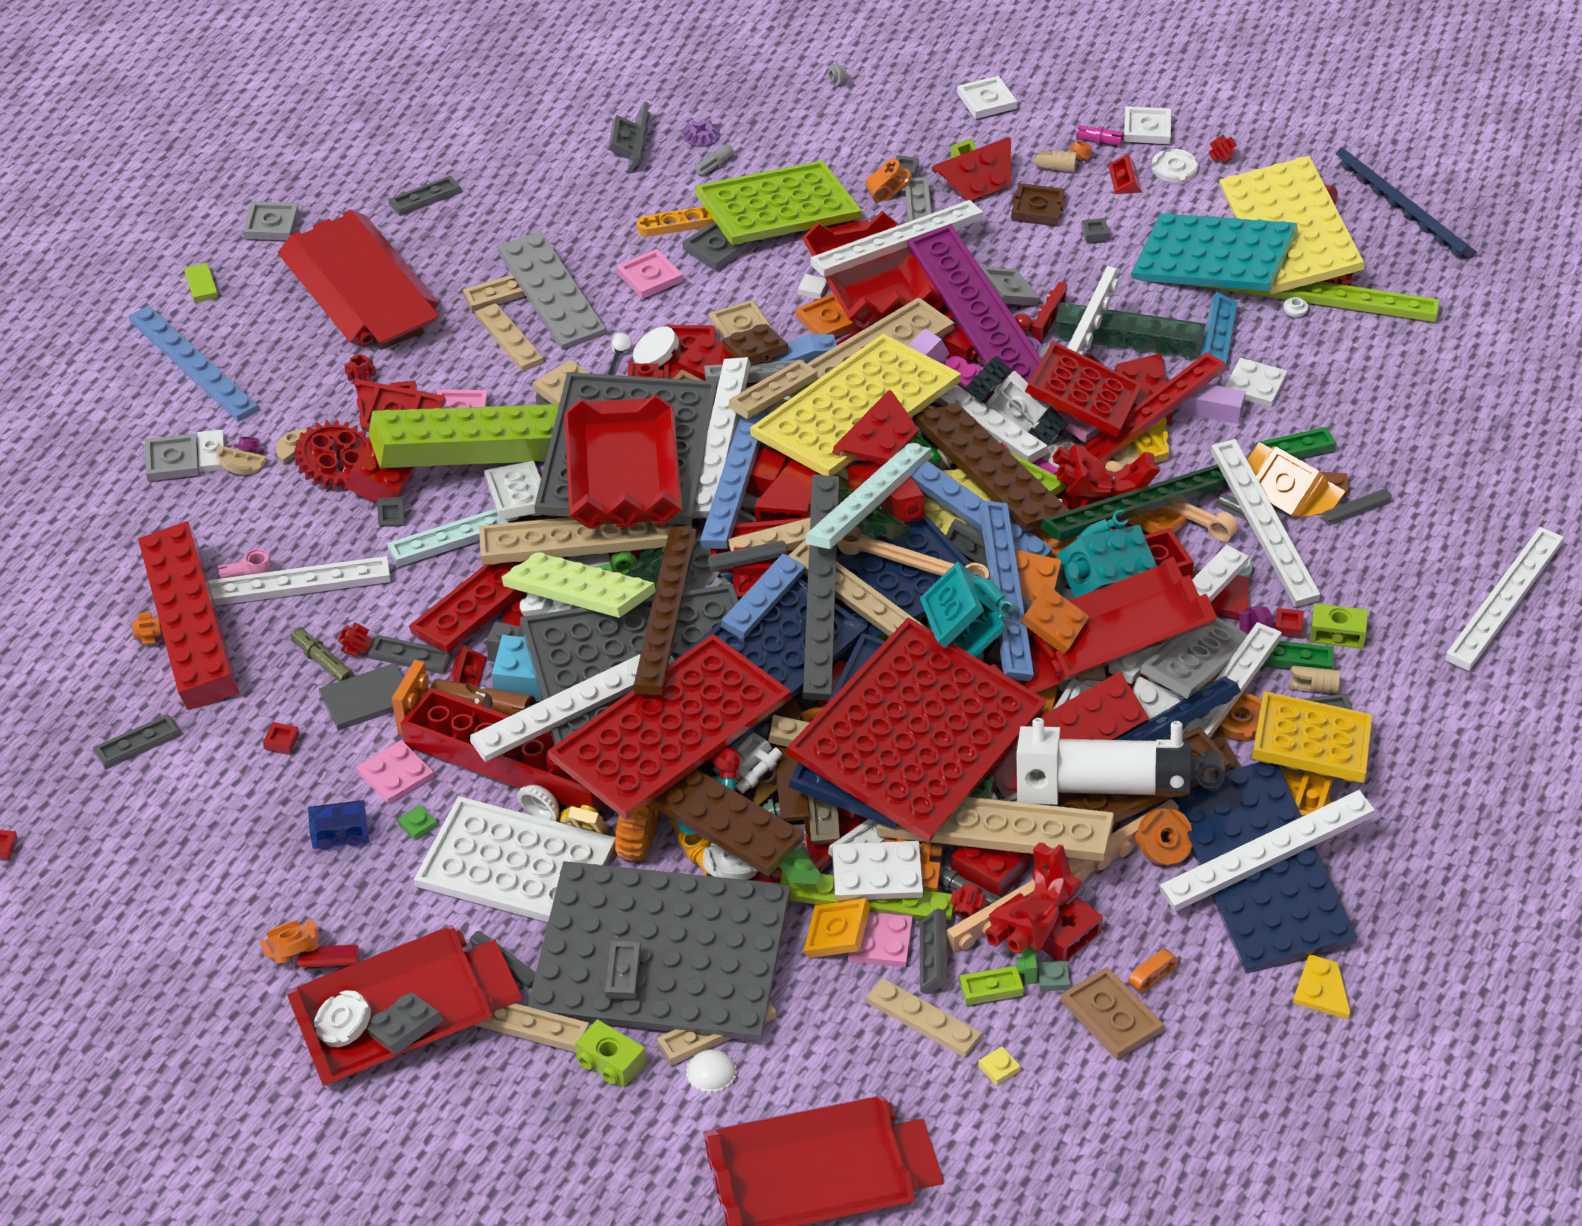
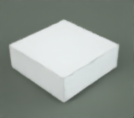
[798,274,828,299]

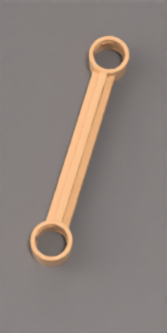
[1105,461,1238,542]
[838,525,989,579]

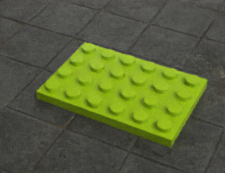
[695,160,862,245]

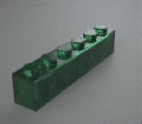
[1054,302,1206,359]

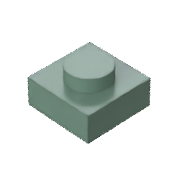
[1037,961,1070,991]

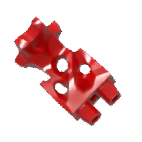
[1052,444,1161,498]
[985,842,1082,954]

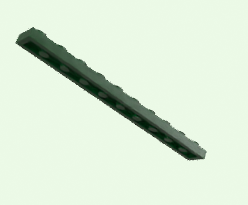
[1041,464,1229,541]

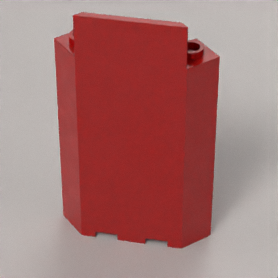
[277,209,439,347]
[802,211,945,330]
[564,394,682,529]
[1021,557,1217,693]
[285,925,523,1086]
[703,1095,944,1226]

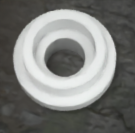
[1283,297,1308,318]

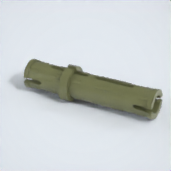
[290,627,354,682]

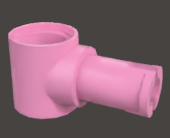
[218,549,271,579]

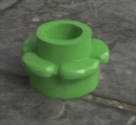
[611,551,637,575]

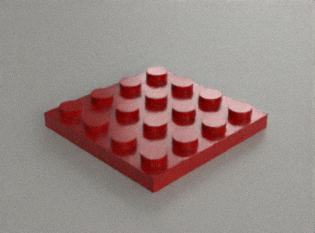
[1025,340,1143,437]

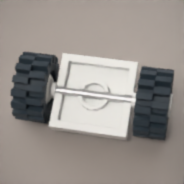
[965,356,1068,445]

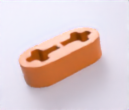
[1128,948,1178,994]

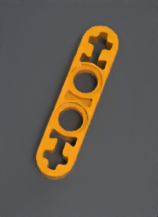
[637,206,714,237]

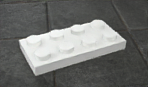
[484,461,541,521]

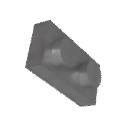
[605,941,641,999]

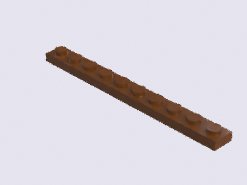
[634,527,697,695]

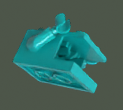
[1056,510,1157,598]
[920,561,1020,658]

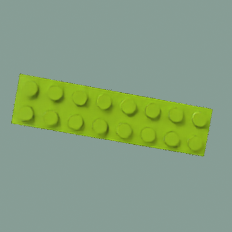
[368,404,559,468]

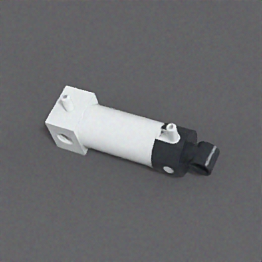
[1017,718,1225,805]

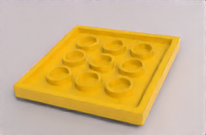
[1252,691,1372,783]

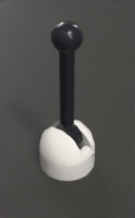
[606,333,632,375]

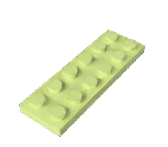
[502,552,656,618]

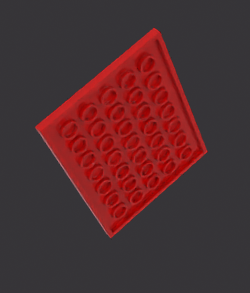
[786,617,1047,843]

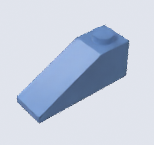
[762,334,837,364]

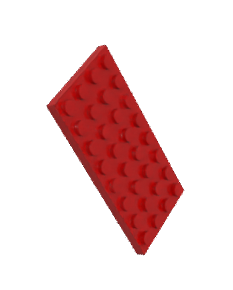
[548,634,791,820]

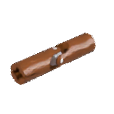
[431,679,536,716]

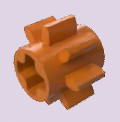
[132,612,162,645]

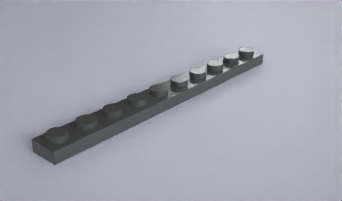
[803,475,839,701]

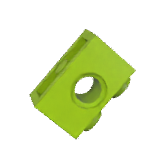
[1309,603,1368,649]
[575,1019,646,1088]

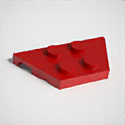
[931,136,1011,202]
[1114,354,1172,425]
[354,379,447,432]
[832,389,919,465]

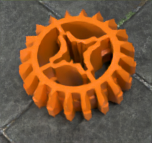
[615,804,660,862]

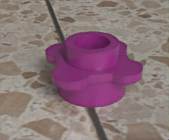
[234,436,264,454]

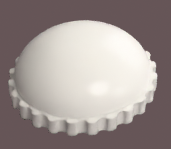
[517,785,559,822]
[686,1049,737,1094]

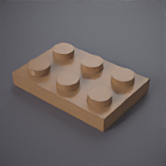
[1060,967,1164,1060]

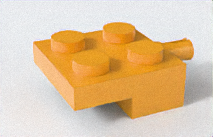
[1280,769,1333,817]

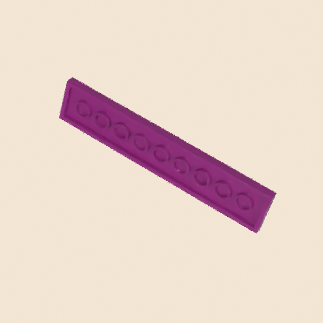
[907,224,1042,384]

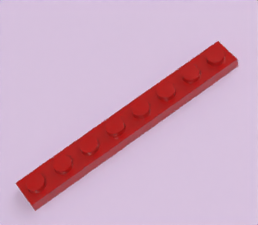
[1084,352,1226,462]

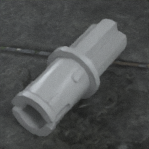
[694,144,735,176]

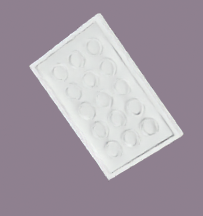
[414,796,616,922]

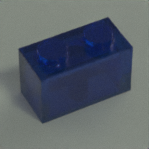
[308,800,369,850]

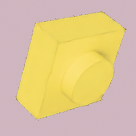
[978,1046,1021,1086]

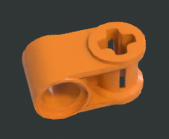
[865,158,912,203]

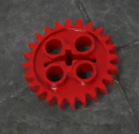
[294,420,370,491]

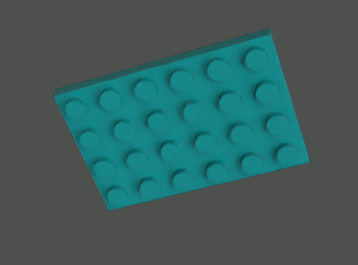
[1131,213,1298,291]

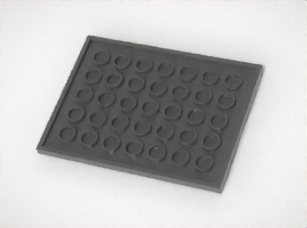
[534,372,717,525]
[520,584,738,746]
[527,861,791,1041]

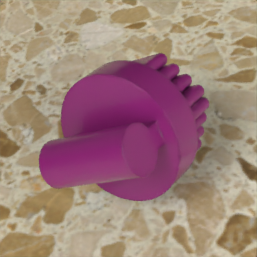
[1239,606,1274,634]

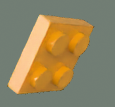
[803,898,871,958]

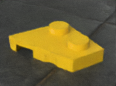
[1130,417,1169,463]
[556,805,609,835]
[1293,955,1350,1020]

